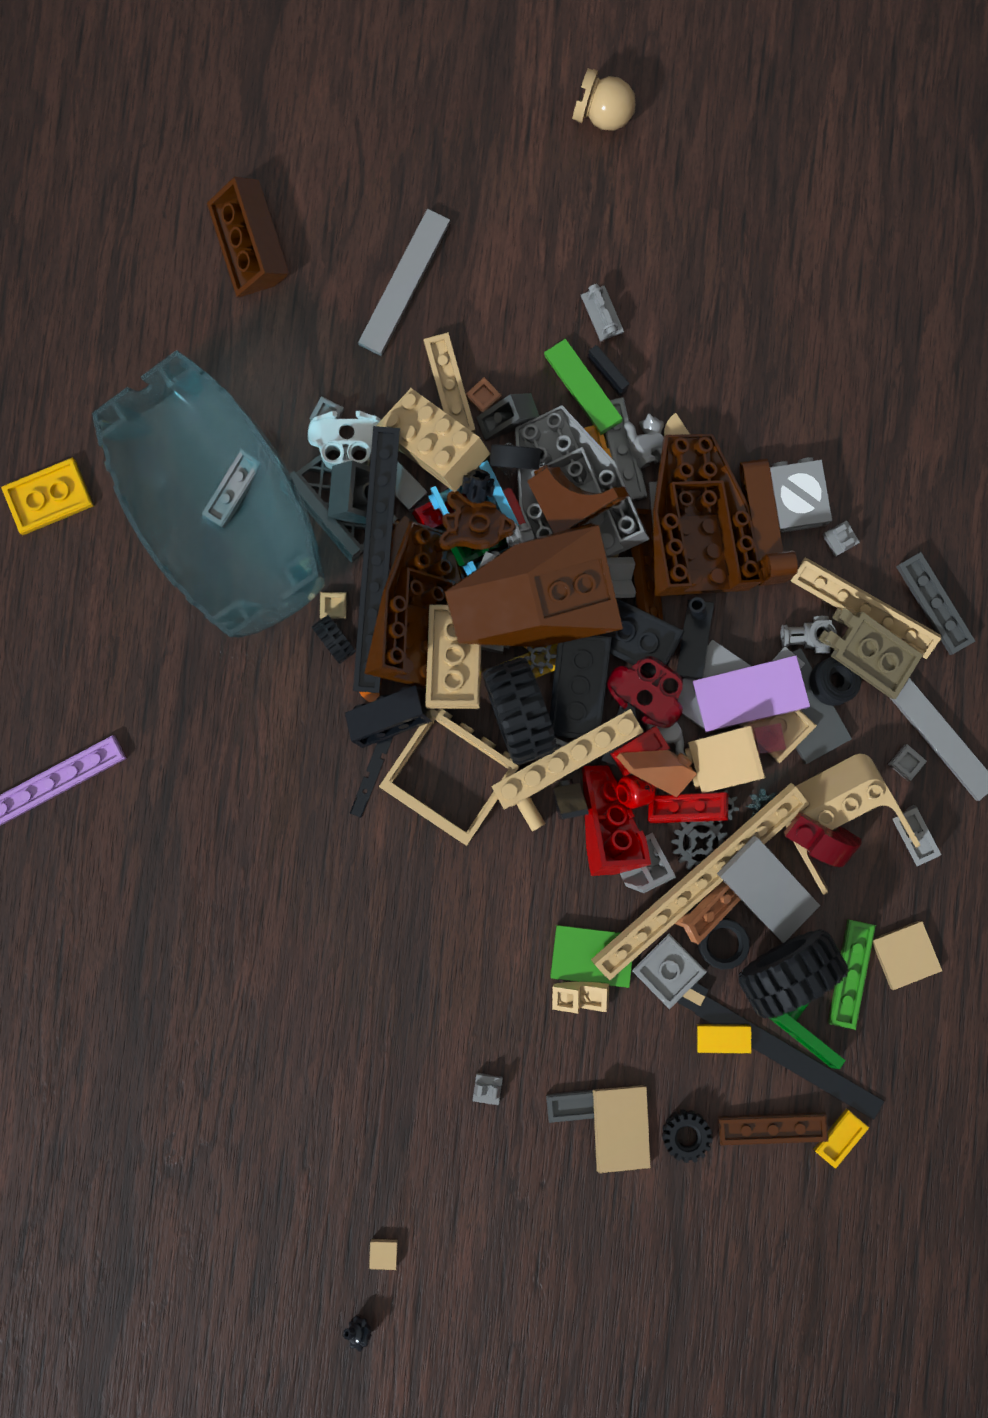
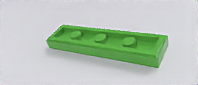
[544,339,622,435]
[828,919,876,1030]

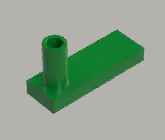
[769,1004,846,1069]

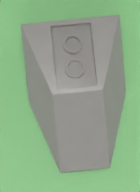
[515,405,650,558]

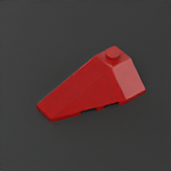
[582,765,651,876]

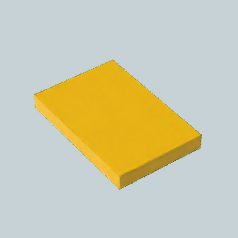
[1,457,94,535]

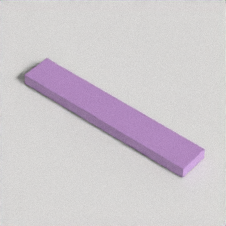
[0,735,127,826]

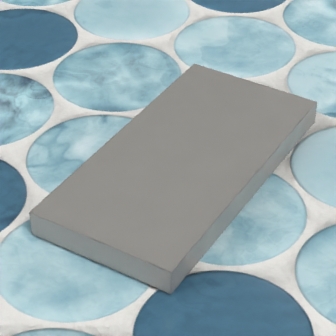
[717,836,820,943]

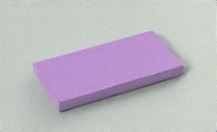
[692,656,810,733]

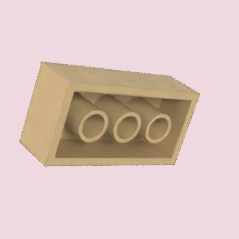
[376,388,490,492]

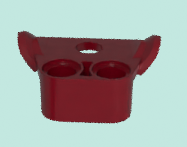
[608,656,683,728]

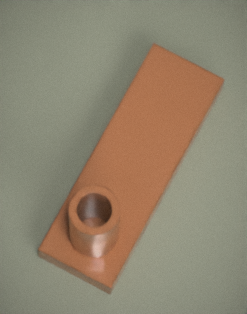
[675,881,741,944]

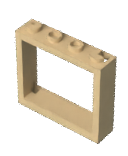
[379,708,520,846]

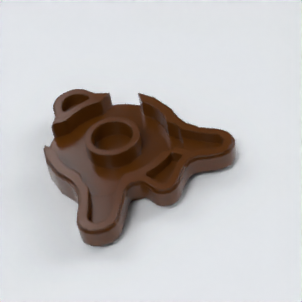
[439,491,515,550]

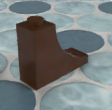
[527,465,629,533]

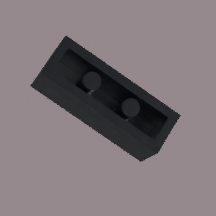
[345,685,432,748]

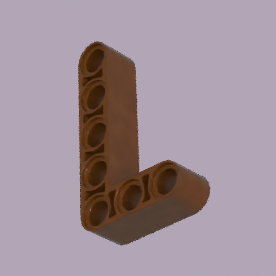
[739,458,798,586]

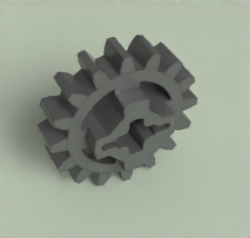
[671,821,728,870]

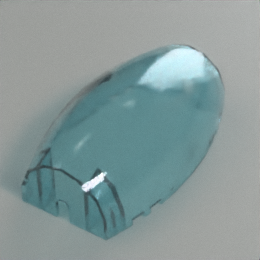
[92,350,325,638]

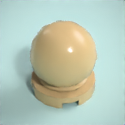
[572,68,635,130]

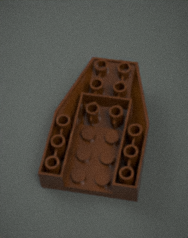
[653,434,763,596]
[364,521,464,688]
[444,523,623,647]

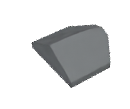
[620,833,676,893]

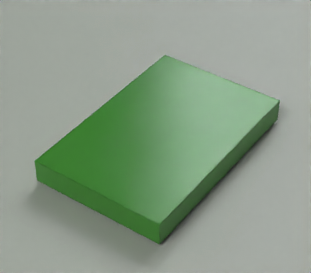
[550,925,632,988]

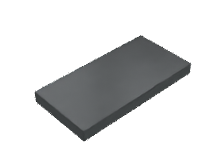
[792,648,852,764]

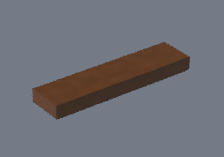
[718,1112,828,1146]

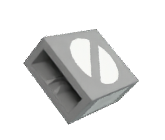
[770,457,832,533]

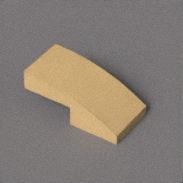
[552,982,609,1014]

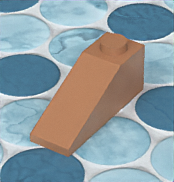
[617,750,697,797]

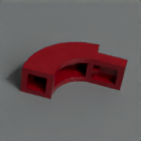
[784,812,862,867]

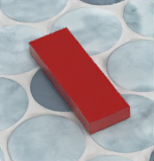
[648,792,728,823]

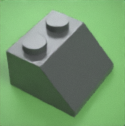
[328,460,370,524]

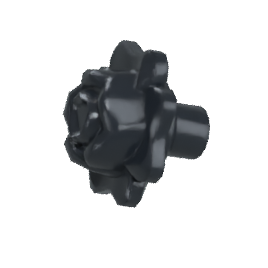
[343,1316,371,1351]

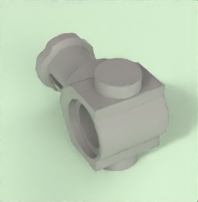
[780,616,836,654]

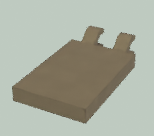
[818,608,923,699]

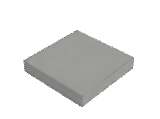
[632,934,707,1009]

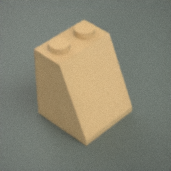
[685,726,765,793]

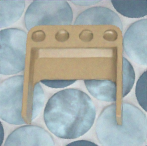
[786,753,921,895]

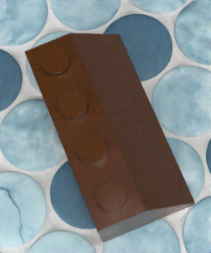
[207,177,289,297]

